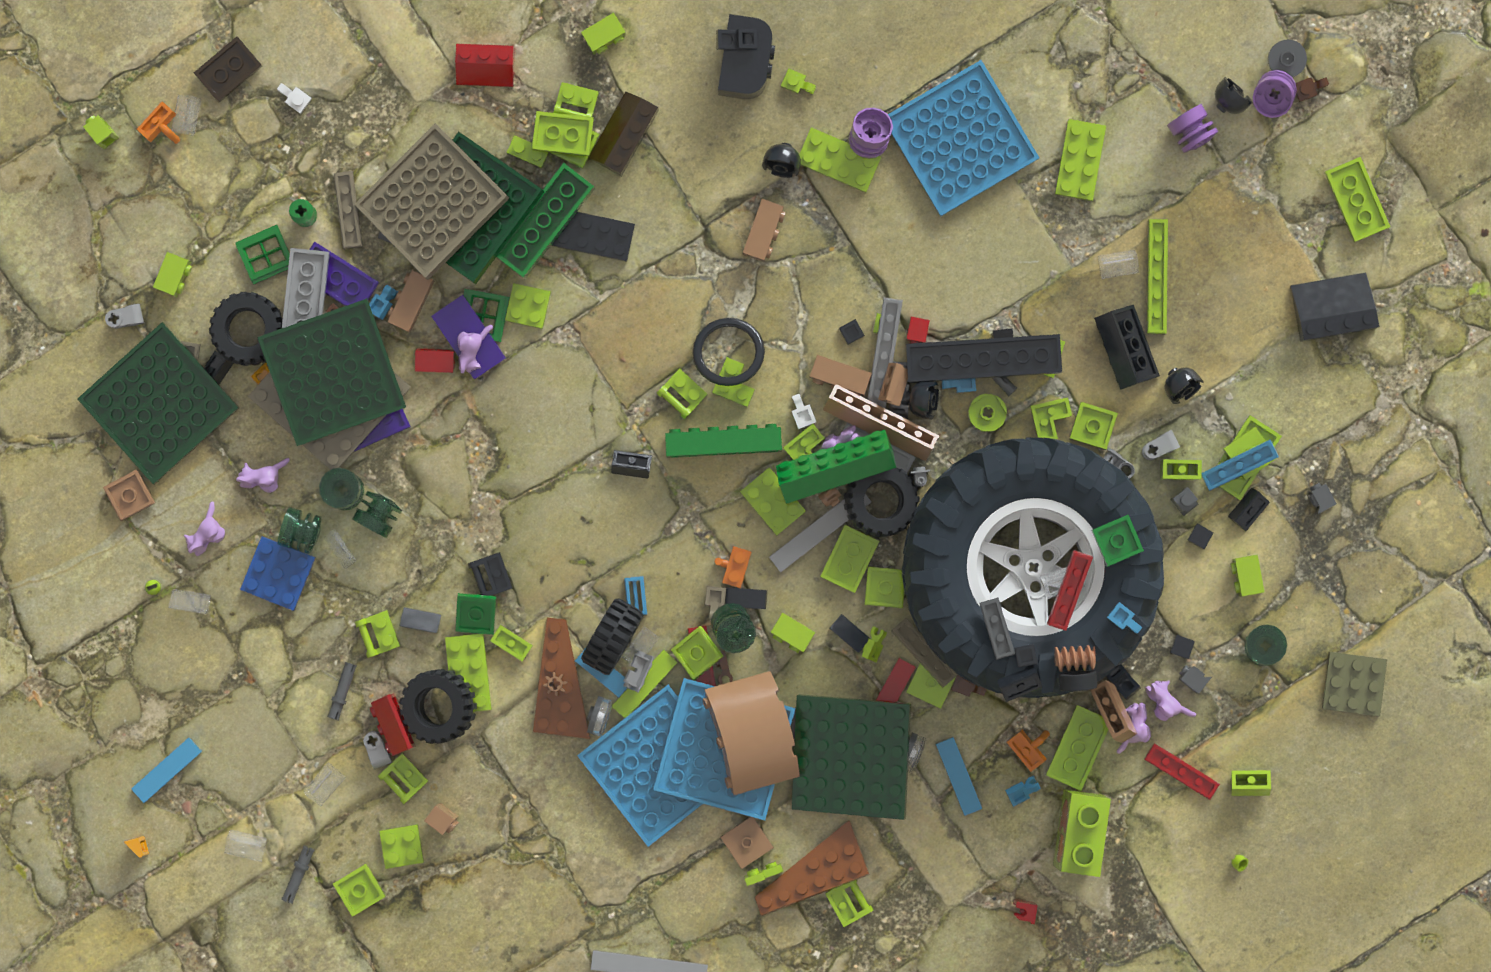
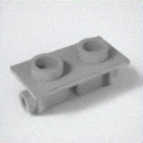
[909,467,930,487]
[623,651,654,692]

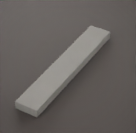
[867,297,903,408]
[769,494,871,572]
[591,950,708,972]

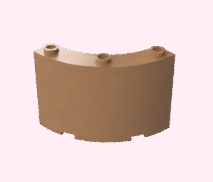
[703,671,800,795]

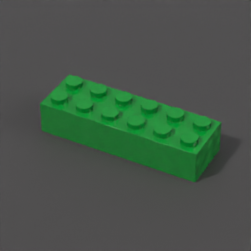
[496,163,595,279]
[665,424,782,458]
[776,430,896,504]

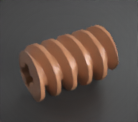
[1054,645,1096,672]

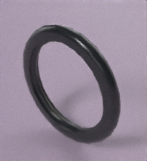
[692,318,765,386]

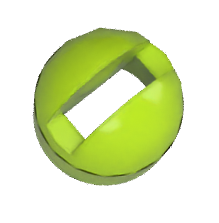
[145,580,161,595]
[1231,854,1249,872]

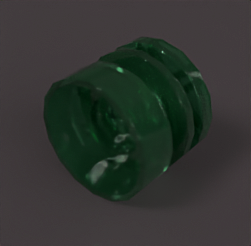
[319,468,365,511]
[352,491,403,538]
[278,507,322,554]
[711,603,756,653]
[1244,624,1287,666]

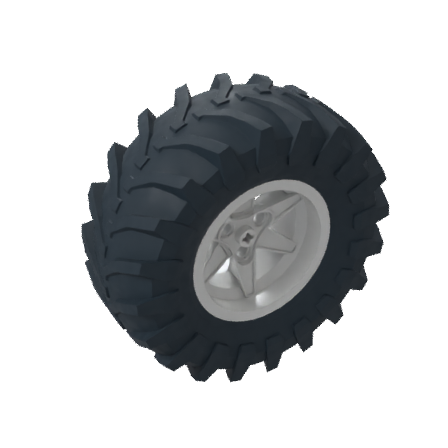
[902,437,1164,698]

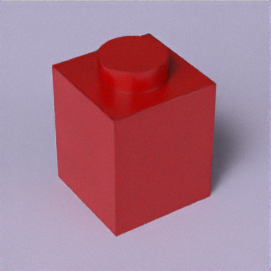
[906,316,930,344]

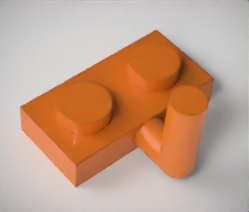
[136,102,180,144]
[715,546,751,588]
[1007,729,1050,772]

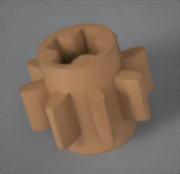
[818,488,842,507]
[543,672,568,696]

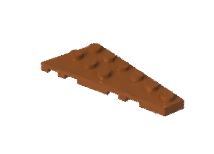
[533,617,590,739]
[755,821,870,916]

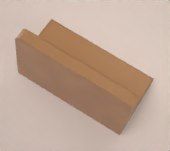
[878,363,908,406]

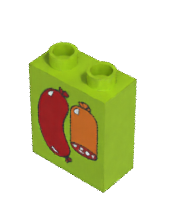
[1053,789,1111,877]

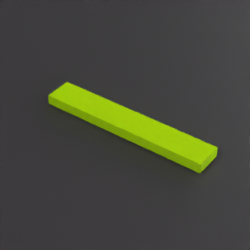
[1147,219,1168,334]

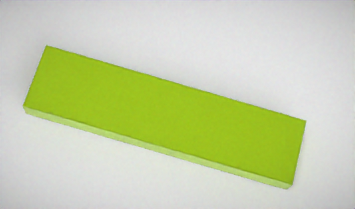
[612,649,678,718]

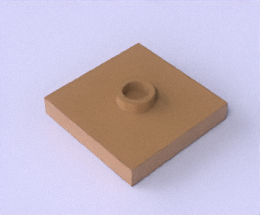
[103,469,155,521]
[721,817,774,869]

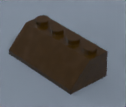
[589,91,659,177]

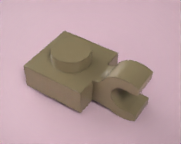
[705,586,726,621]

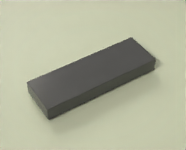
[979,597,1015,660]

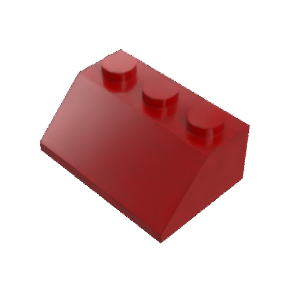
[455,44,515,87]
[370,693,416,756]

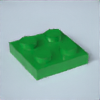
[1091,515,1144,566]
[455,593,496,635]

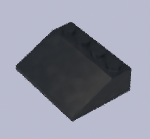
[1290,272,1380,342]

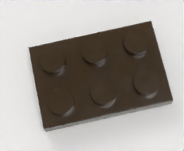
[193,36,262,103]

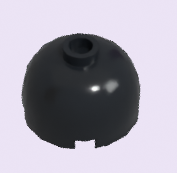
[1215,77,1253,114]
[762,143,801,178]
[1164,368,1204,404]
[906,381,939,420]

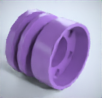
[1253,70,1297,118]
[1167,104,1218,153]
[848,107,893,158]

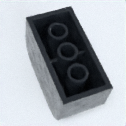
[718,14,775,99]

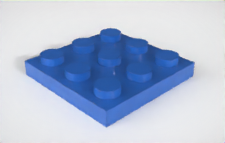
[240,536,316,611]

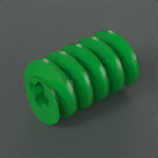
[289,199,317,227]

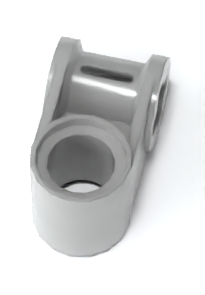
[105,304,144,329]
[1142,430,1180,460]
[1103,447,1135,479]
[363,731,392,770]

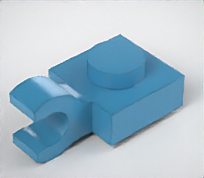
[369,285,398,320]
[941,379,976,393]
[1107,602,1142,634]
[1005,776,1041,807]

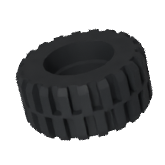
[209,292,283,366]
[843,467,920,537]
[581,599,644,675]
[399,669,477,744]

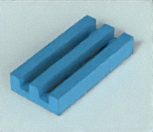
[624,576,647,615]

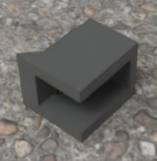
[1308,483,1337,515]
[1170,487,1199,516]
[1179,665,1212,694]

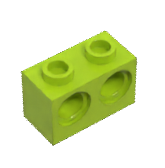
[83,115,119,150]

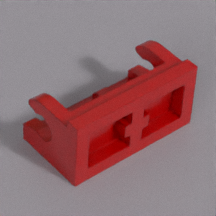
[415,348,455,373]
[1013,899,1038,925]

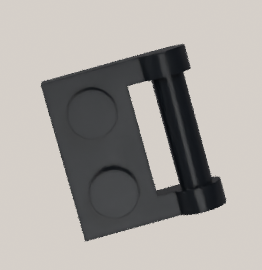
[468,552,513,596]

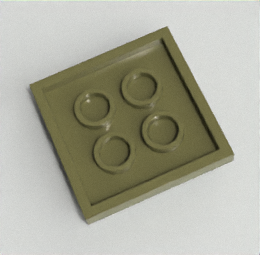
[1322,652,1387,717]

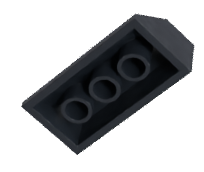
[1094,304,1160,390]

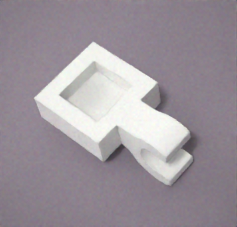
[277,83,312,114]
[791,394,816,429]

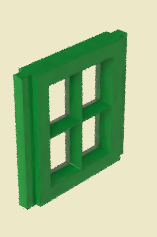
[235,225,290,285]
[463,289,510,342]

